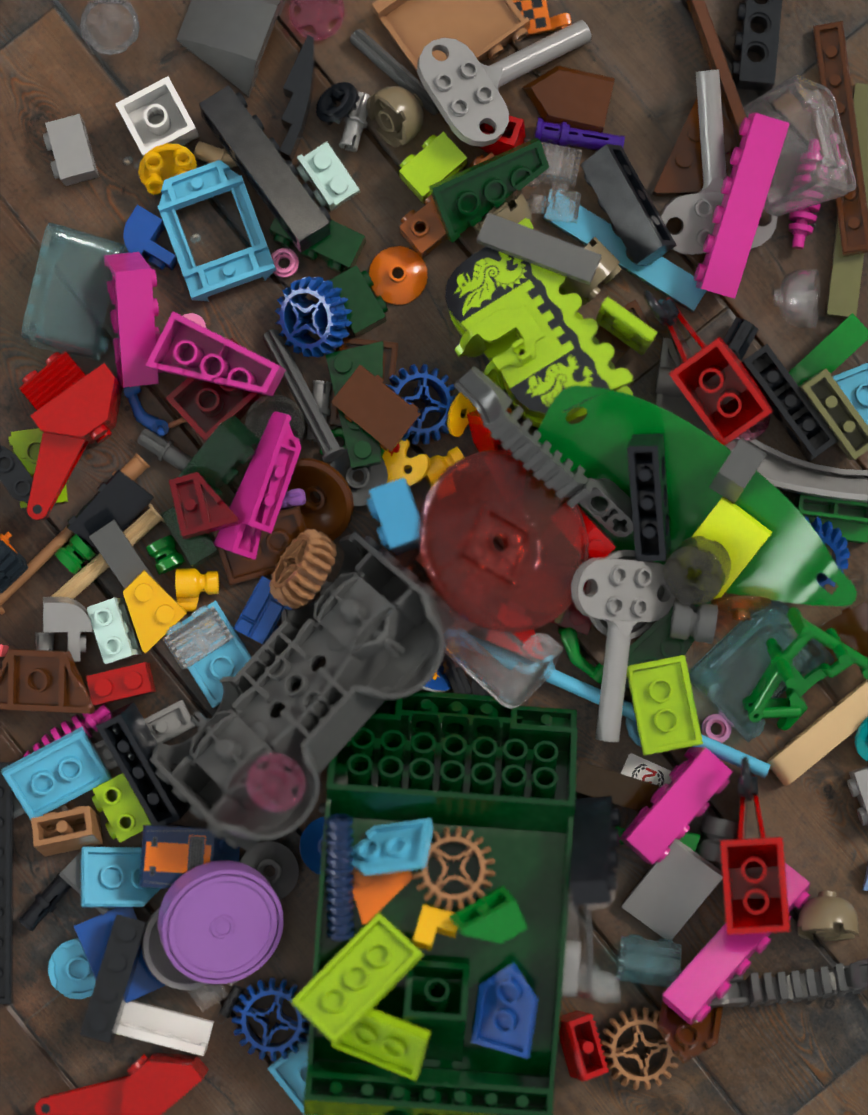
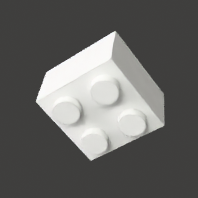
[116,76,200,157]

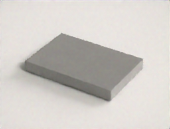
[621,839,723,942]

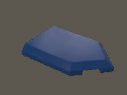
[471,962,538,1059]

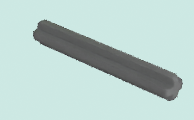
[350,29,440,116]

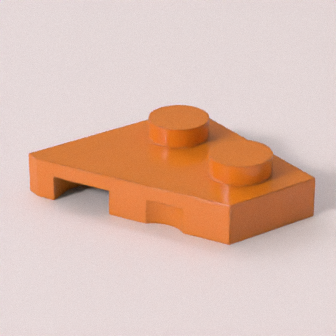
[351,866,413,925]

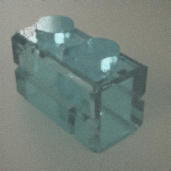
[615,934,682,988]

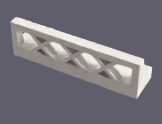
[116,1000,214,1056]

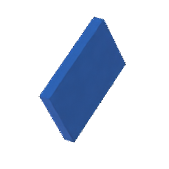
[73,907,165,1004]

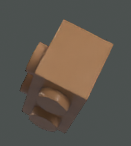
[31,806,103,857]

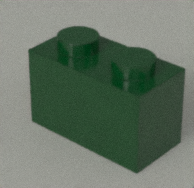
[329,265,389,338]

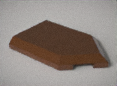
[522,65,615,133]
[657,975,723,1064]

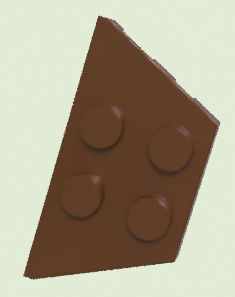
[652,98,738,196]
[0,649,95,714]

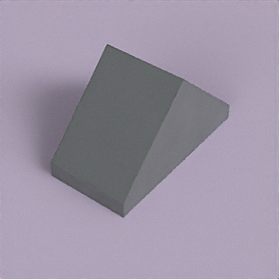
[709,437,767,504]

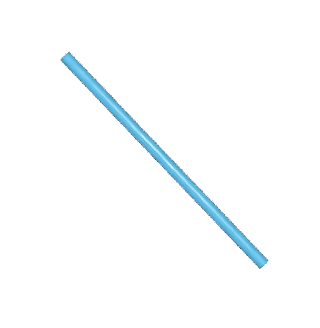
[444,624,770,778]

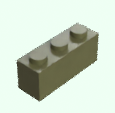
[799,369,868,460]

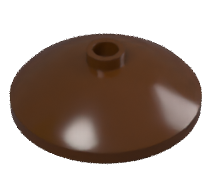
[287,458,354,541]

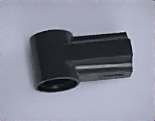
[723,317,759,361]

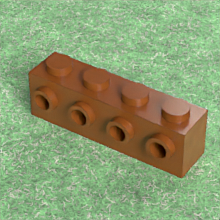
[399,152,495,259]

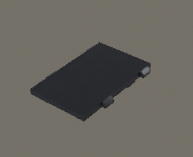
[67,470,154,550]

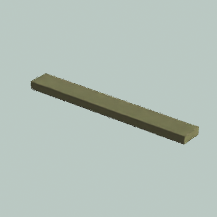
[825,83,868,318]

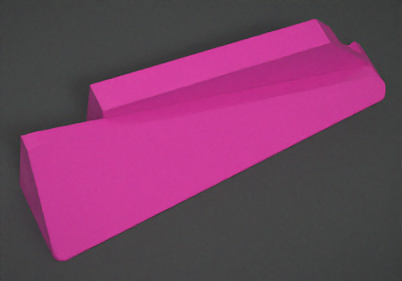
[214,411,302,560]

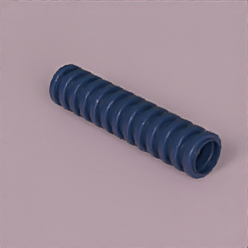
[325,814,354,941]

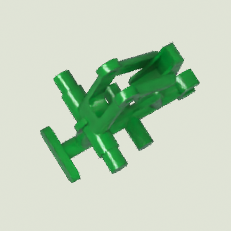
[742,607,868,731]

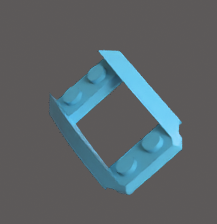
[158,160,276,301]

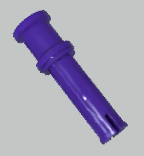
[534,118,625,150]

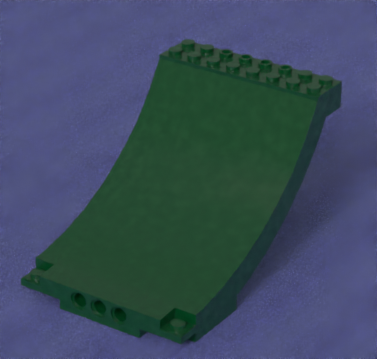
[304,691,577,1115]

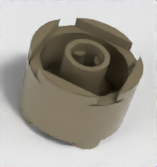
[561,237,622,305]

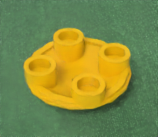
[138,143,197,195]

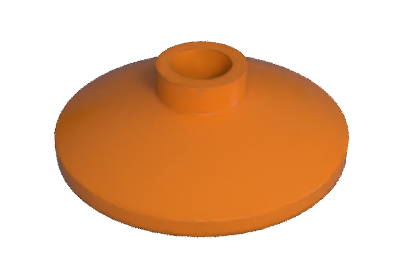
[369,246,428,305]

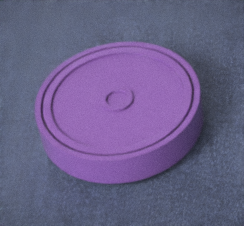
[158,860,283,984]

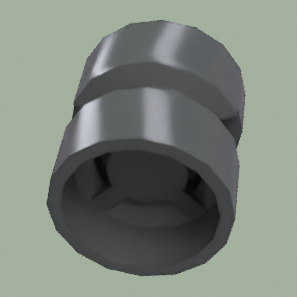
[669,599,718,644]
[696,815,739,863]

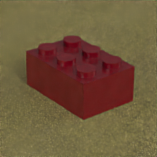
[166,338,268,447]

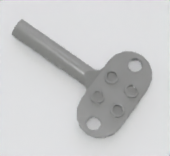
[417,20,592,147]
[660,70,778,254]
[571,557,676,742]

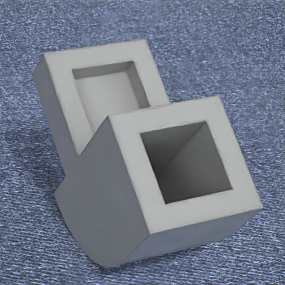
[43,597,92,662]

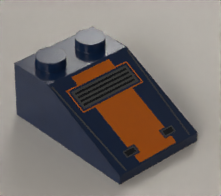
[139,825,240,889]

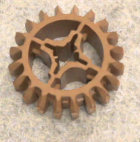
[270,529,337,609]
[412,827,495,911]
[599,1007,678,1090]

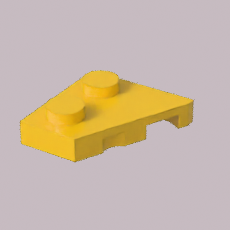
[123,570,187,654]

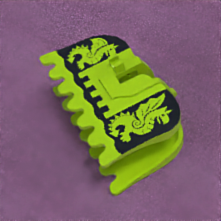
[445,218,633,428]

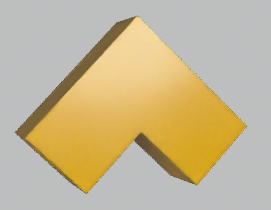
[413,904,458,951]

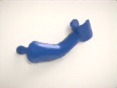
[123,386,169,437]

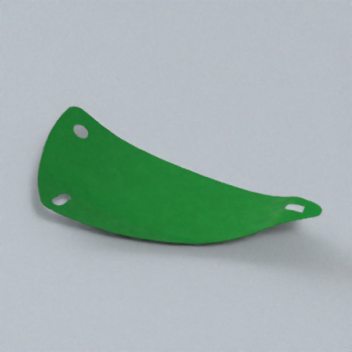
[522,385,857,606]

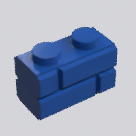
[233,576,293,645]

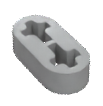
[562,940,581,998]

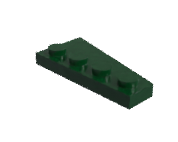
[429,138,549,243]
[325,341,384,470]
[625,585,714,691]

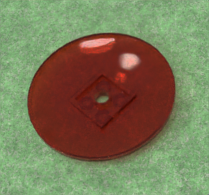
[419,450,589,633]

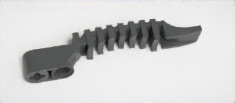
[454,367,633,537]
[709,958,868,1008]

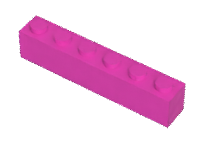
[694,113,790,299]
[663,863,810,1025]

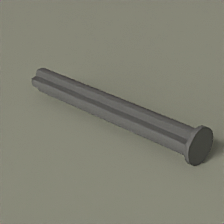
[263,329,345,462]

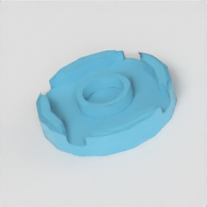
[48,938,96,999]

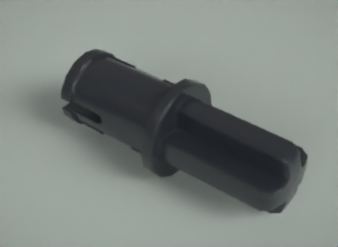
[441,639,473,694]

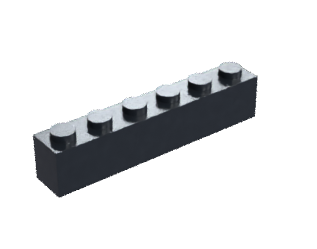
[199,85,332,253]

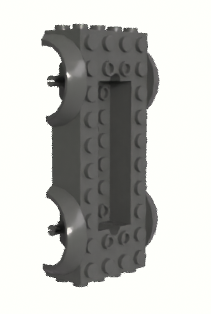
[150,531,456,852]

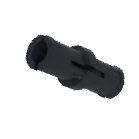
[18,873,72,932]

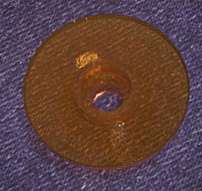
[711,596,772,621]

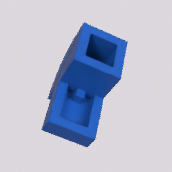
[123,205,178,271]

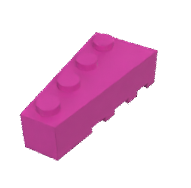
[104,252,162,388]
[145,312,286,397]
[620,747,732,864]

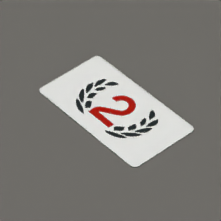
[621,753,672,787]

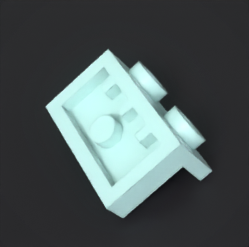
[296,141,360,211]
[87,598,142,664]

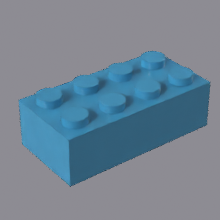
[366,477,430,555]

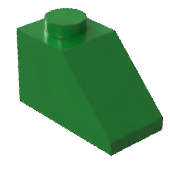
[450,886,528,944]

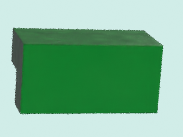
[794,495,868,544]

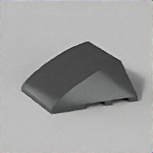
[177,0,286,97]

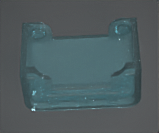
[22,223,129,361]
[689,599,835,742]

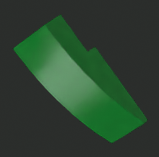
[789,313,868,386]

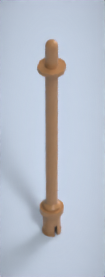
[0,453,150,615]

